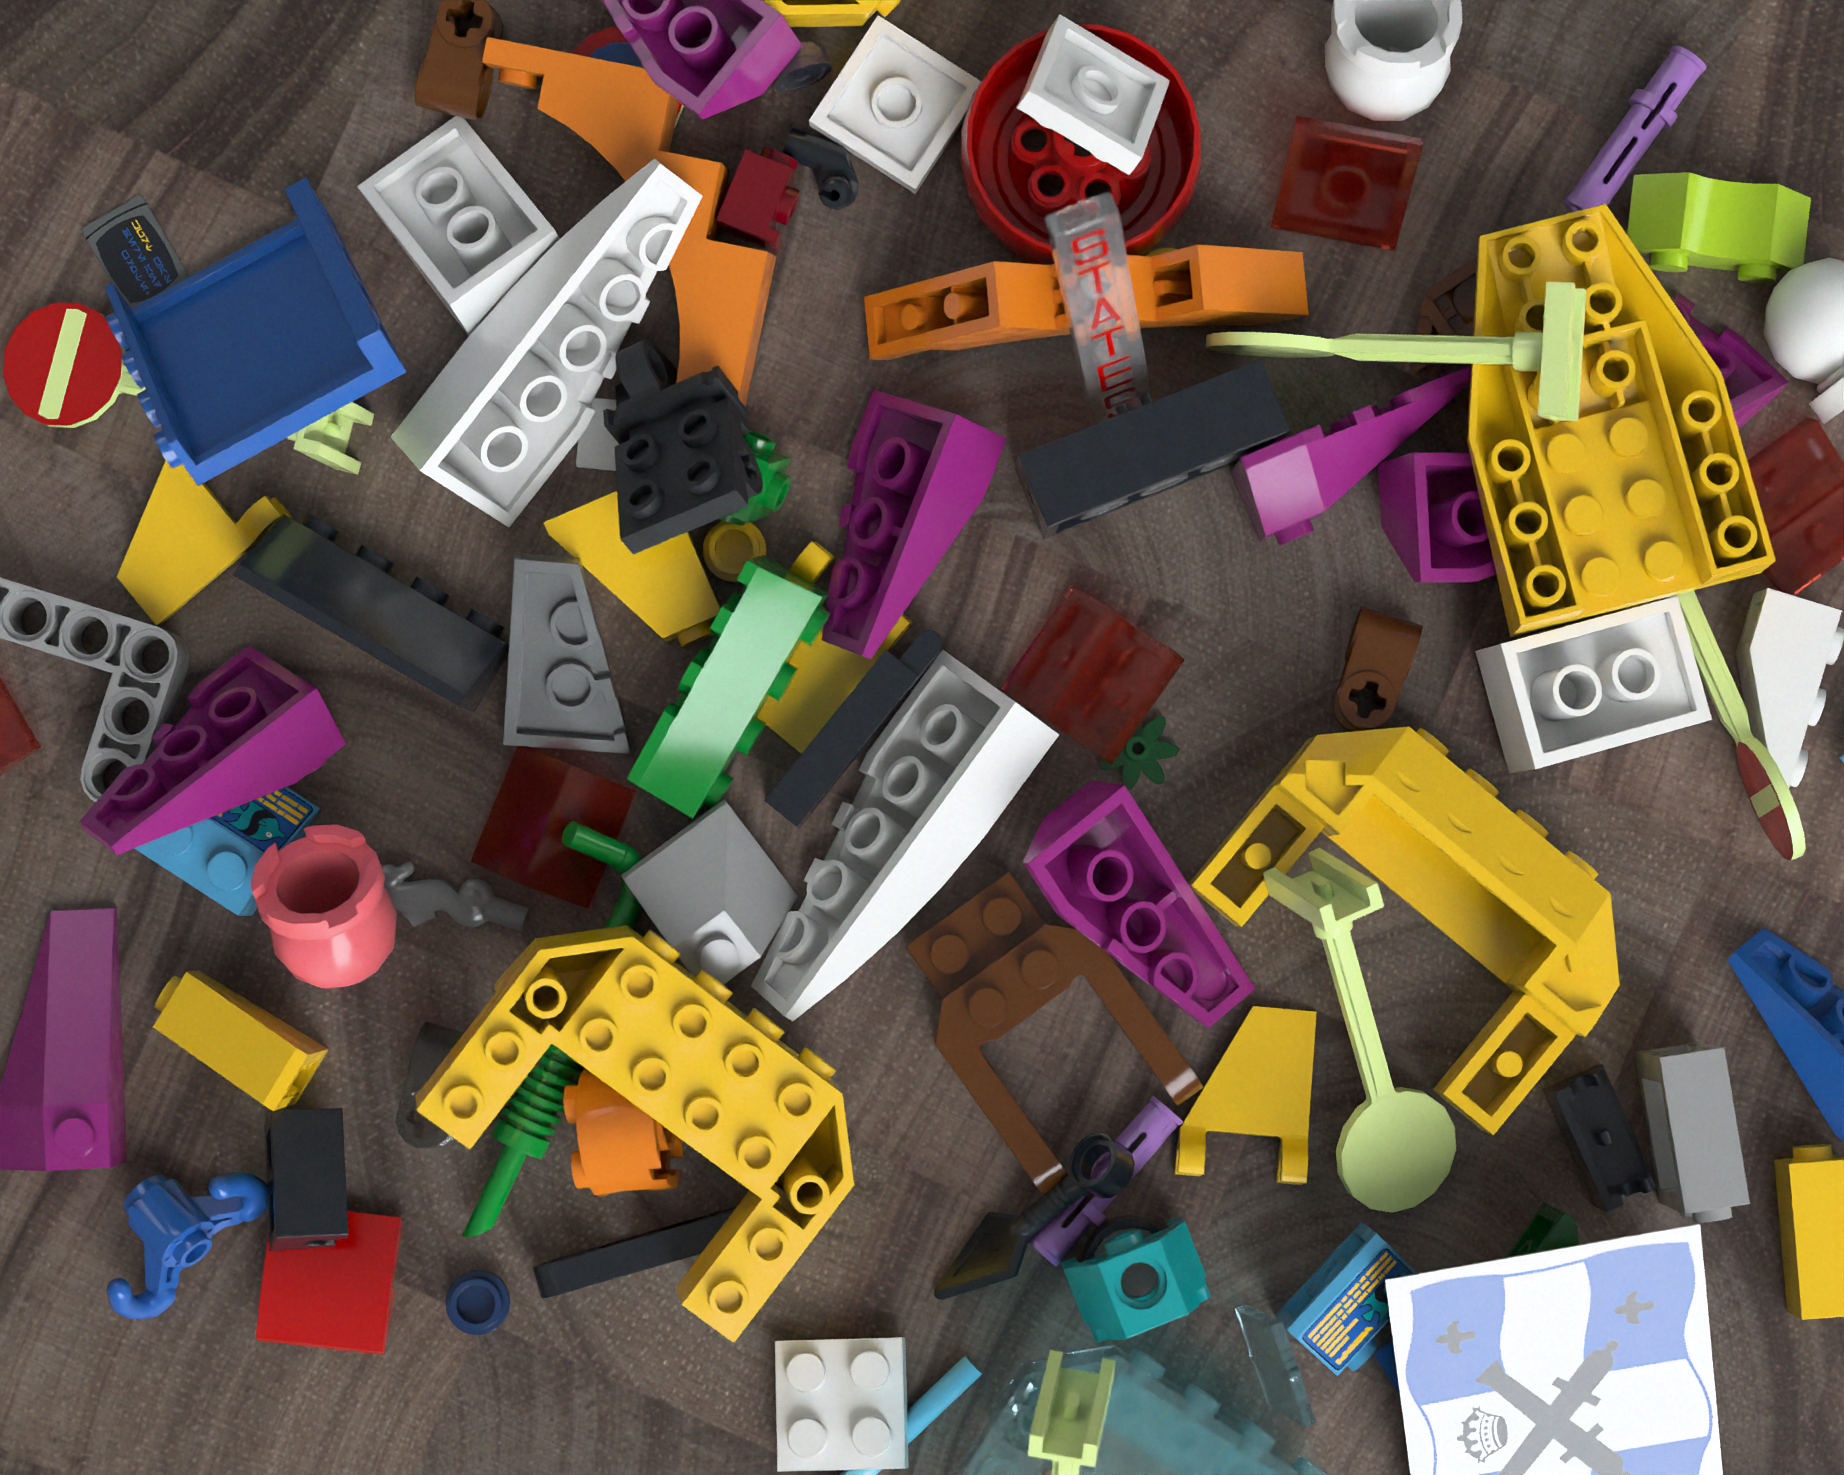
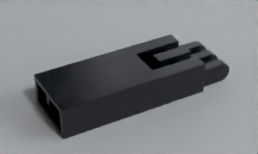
[764,630,941,828]

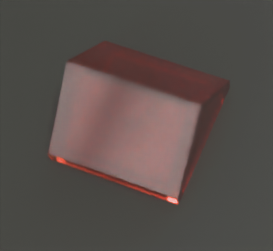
[1271,115,1423,251]
[471,746,637,909]

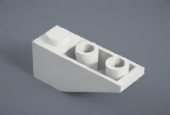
[1736,588,1844,788]

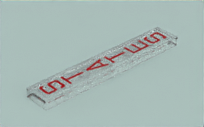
[1045,192,1152,425]

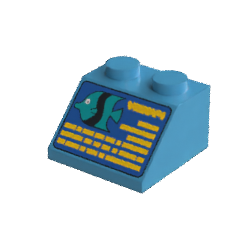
[134,787,321,916]
[1275,1222,1418,1376]

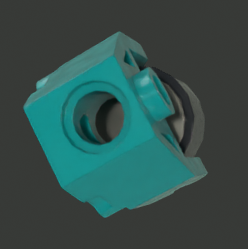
[1060,1215,1211,1342]

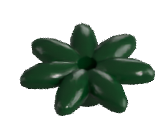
[1098,708,1180,791]

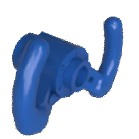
[107,1172,268,1320]

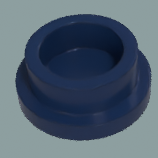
[446,1270,511,1335]

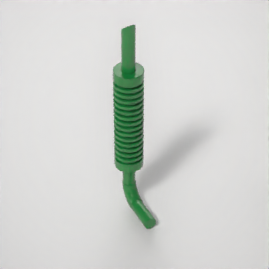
[462,821,642,1237]

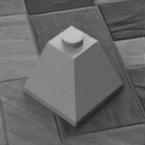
[621,799,798,984]

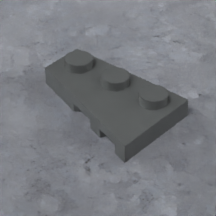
[503,553,631,754]

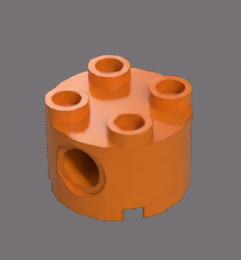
[563,1068,683,1197]

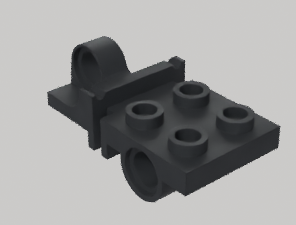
[603,339,763,555]

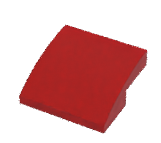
[256,1211,403,1355]

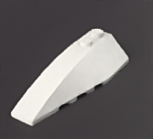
[391,159,703,527]
[751,650,1059,1021]

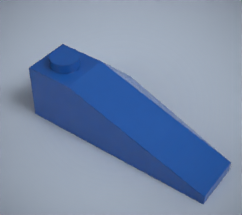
[1727,928,1844,1143]

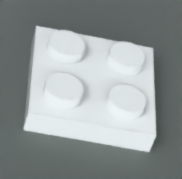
[1017,14,1170,175]
[809,15,981,194]
[775,1337,909,1472]

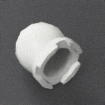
[1325,0,1462,121]
[1763,258,1844,424]

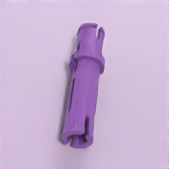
[1563,45,1707,212]
[1029,1096,1183,1267]

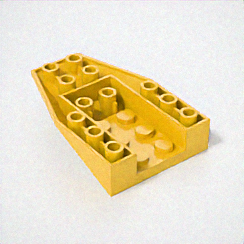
[1467,204,1776,637]

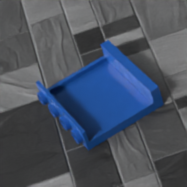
[105,177,406,486]

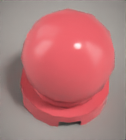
[250,825,397,989]

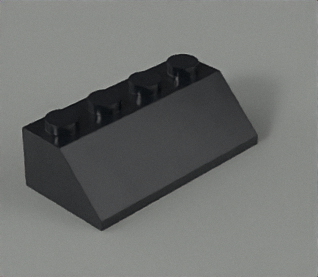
[233,513,509,712]

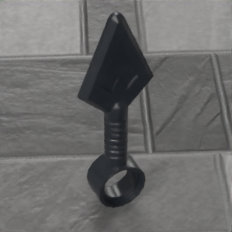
[934,1133,1135,1300]

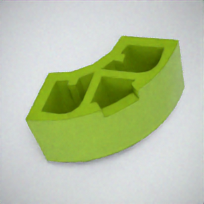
[1627,172,1811,284]

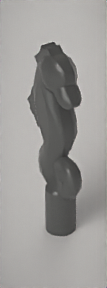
[382,860,530,932]

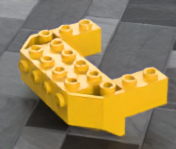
[1188,726,1620,1135]
[415,925,854,1343]

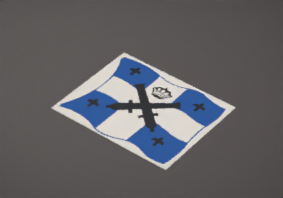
[1385,1224,1723,1475]

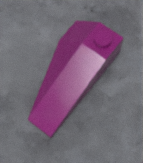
[602,0,802,120]

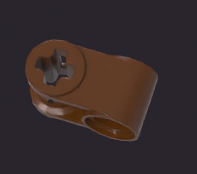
[415,0,503,121]
[1333,606,1423,732]

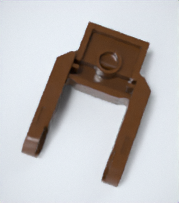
[905,872,1204,1196]

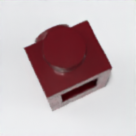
[716,148,801,254]

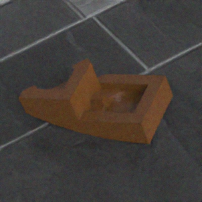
[1410,256,1477,373]

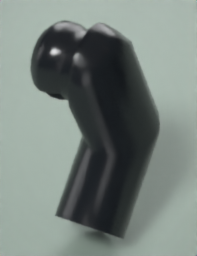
[783,128,859,210]

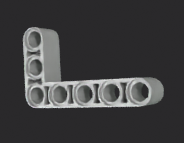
[0,577,190,802]

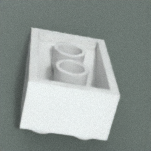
[357,116,560,336]
[1475,596,1712,774]

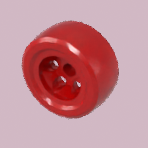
[960,24,1202,265]

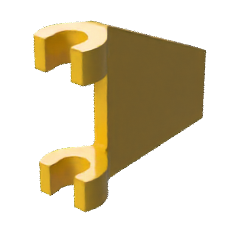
[117,461,292,626]
[757,541,913,754]
[1175,1006,1317,1185]

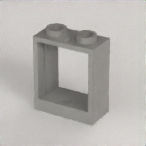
[1634,1042,1750,1223]

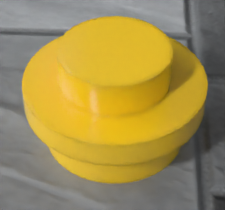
[703,521,767,583]

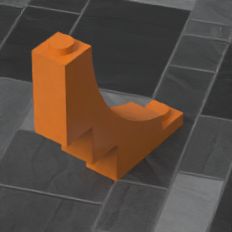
[482,37,776,406]
[864,244,1309,360]

